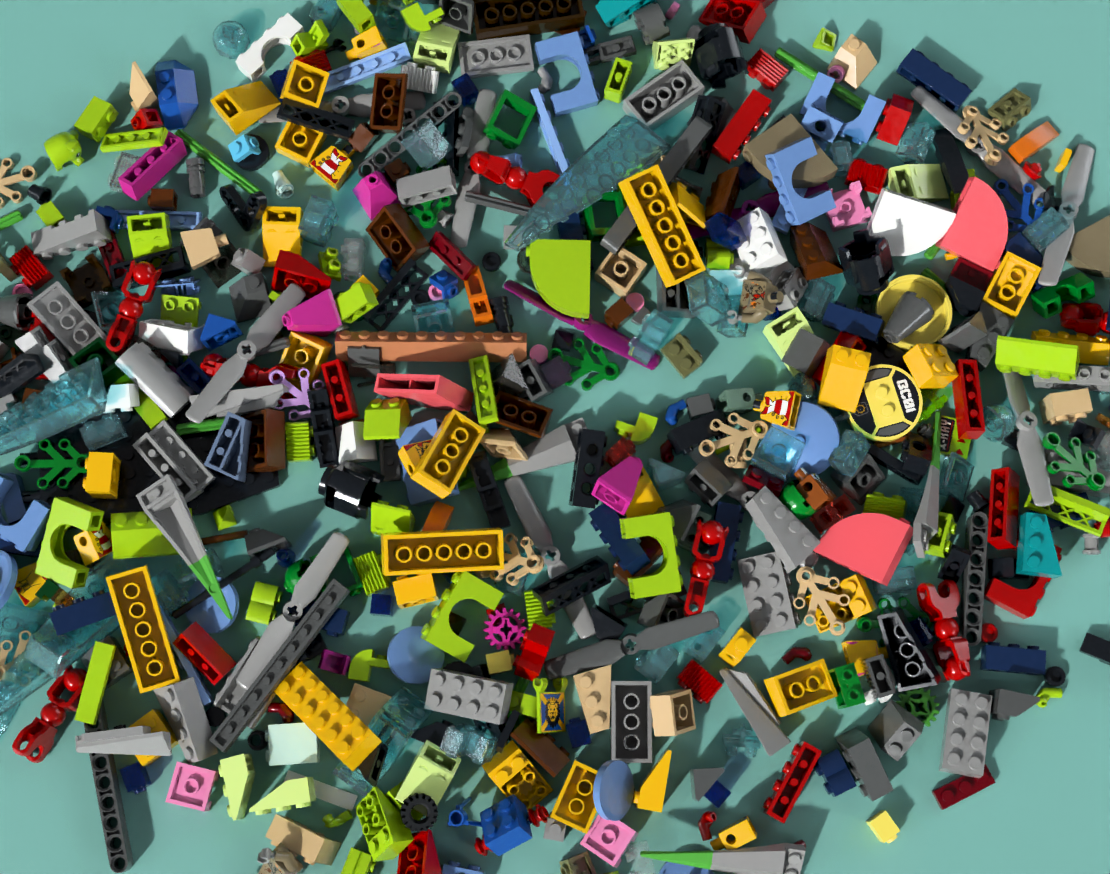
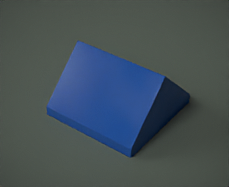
[200,313,244,352]

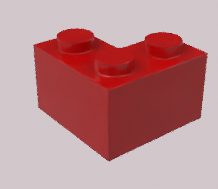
[875,93,914,146]
[513,623,555,682]

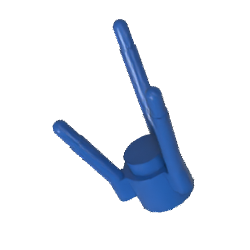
[448,796,482,827]

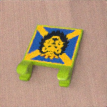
[533,677,568,733]

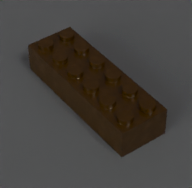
[473,0,585,40]

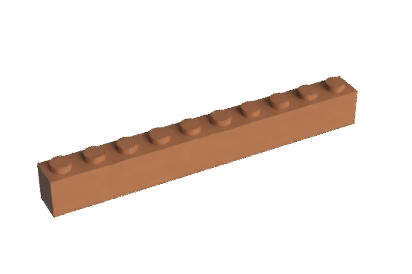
[335,330,527,362]

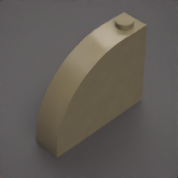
[742,113,838,188]
[1065,215,1110,278]

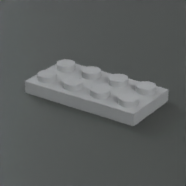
[457,34,534,79]
[27,281,107,356]

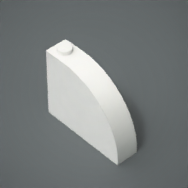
[867,188,956,256]

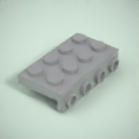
[737,552,801,637]
[213,636,297,729]

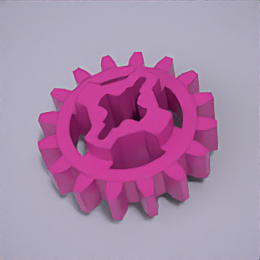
[483,607,526,650]

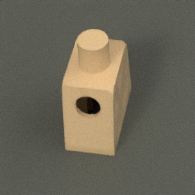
[180,228,229,270]

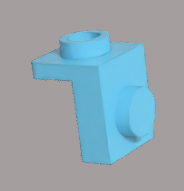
[228,134,261,163]

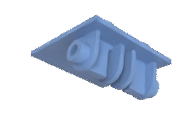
[155,276,200,296]

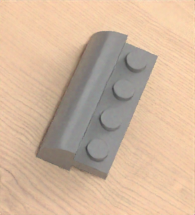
[115,342,196,418]
[132,420,216,503]

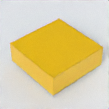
[1054,148,1072,173]

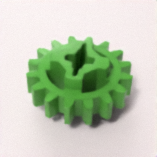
[895,688,939,727]

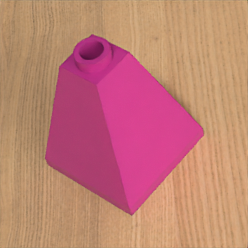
[352,171,402,221]
[282,289,342,337]
[591,456,643,516]

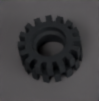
[400,793,438,832]

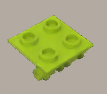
[160,294,202,327]

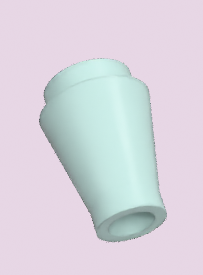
[272,170,294,199]

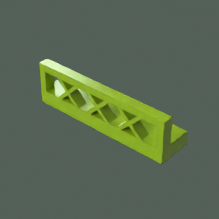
[468,355,499,434]
[1024,486,1110,537]

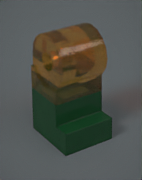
[35,579,75,607]

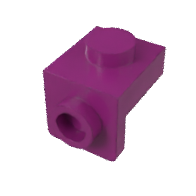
[318,649,351,676]

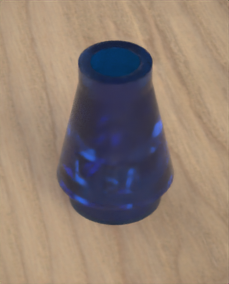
[276,548,296,568]

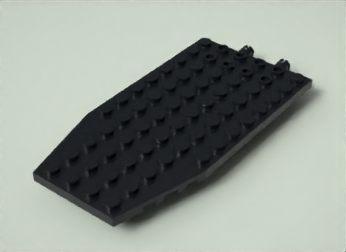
[20,402,280,530]

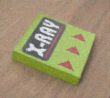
[931,415,971,460]

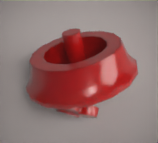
[1022,161,1042,180]

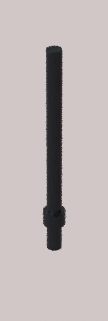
[172,548,275,619]

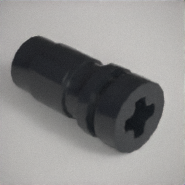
[489,296,514,333]

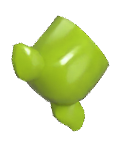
[44,130,85,172]

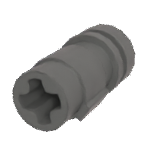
[186,158,206,198]

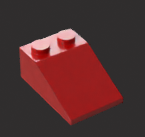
[698,0,767,44]
[271,250,332,299]
[397,829,442,874]

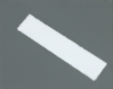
[283,770,358,811]

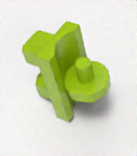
[318,247,342,282]

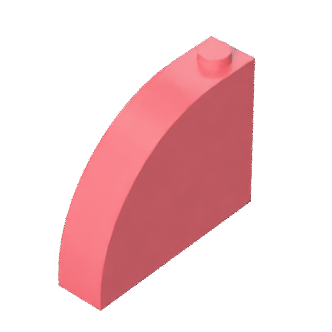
[935,177,1008,272]
[374,373,474,412]
[813,513,913,586]

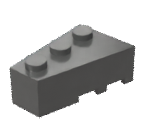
[656,267,700,318]

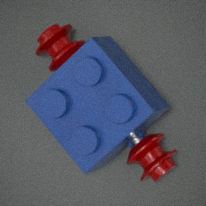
[474,794,549,856]

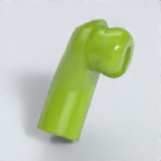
[1036,688,1062,708]
[322,809,353,828]

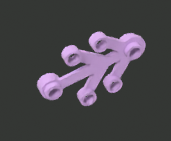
[268,367,324,421]

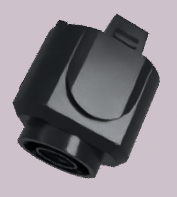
[693,23,749,89]
[838,228,894,295]
[318,460,385,520]

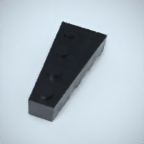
[877,606,941,692]

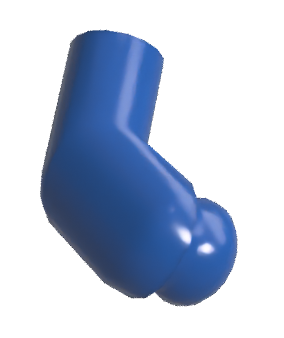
[378,258,393,285]
[665,399,687,426]

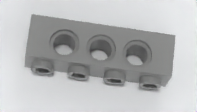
[1033,365,1110,392]

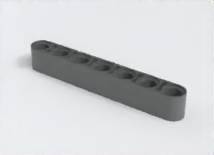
[358,92,462,178]
[959,512,988,647]

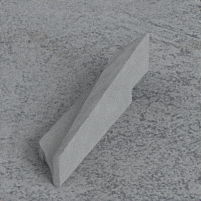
[15,325,90,412]
[189,384,289,419]
[719,667,791,756]
[75,726,172,756]

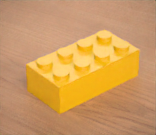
[410,409,486,499]

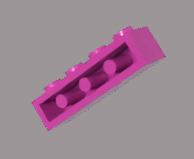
[118,132,187,201]

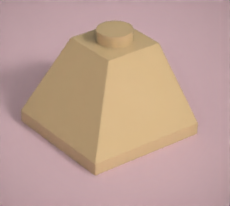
[826,34,877,91]
[129,61,159,112]
[480,427,528,461]

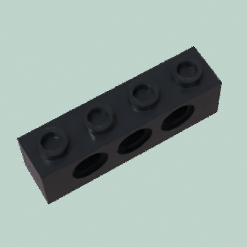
[569,428,607,509]

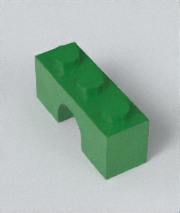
[1031,272,1096,319]

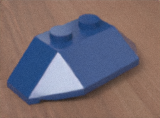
[155,60,199,131]

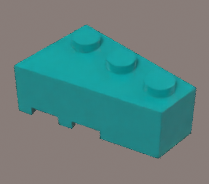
[595,0,659,29]
[1016,512,1062,578]

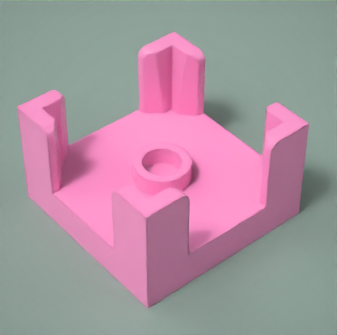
[826,180,872,232]
[165,762,220,812]
[580,814,639,868]

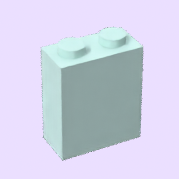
[265,723,320,766]

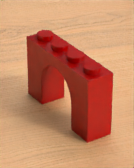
[984,527,1062,619]

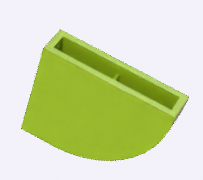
[526,239,591,319]

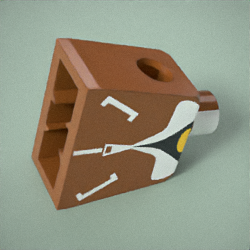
[794,467,837,511]

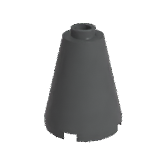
[883,291,934,343]
[0,293,35,331]

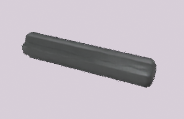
[243,337,291,357]

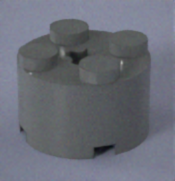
[633,1,670,45]

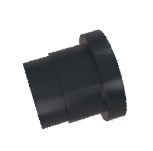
[28,184,52,205]
[966,490,989,513]
[248,730,268,751]

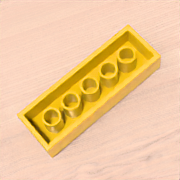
[618,164,706,288]
[381,527,504,576]
[106,564,181,694]
[274,661,382,771]

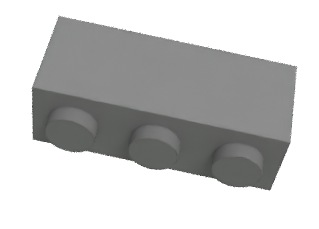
[396,165,457,208]

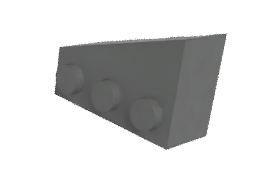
[965,301,1015,372]
[835,727,894,801]

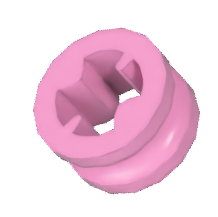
[827,65,845,83]

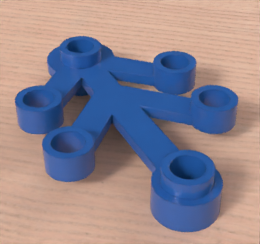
[993,179,1046,239]

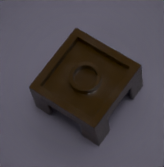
[59,253,116,309]

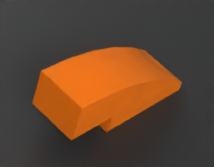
[1008,121,1060,165]
[463,265,494,327]

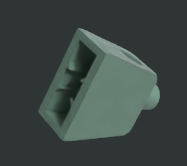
[715,388,764,417]

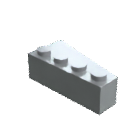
[745,486,821,574]

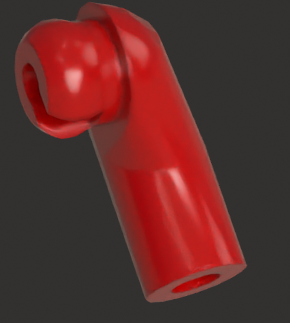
[698,811,717,841]

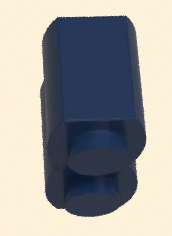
[814,749,857,797]

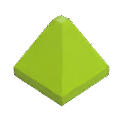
[812,27,837,52]
[213,505,237,531]

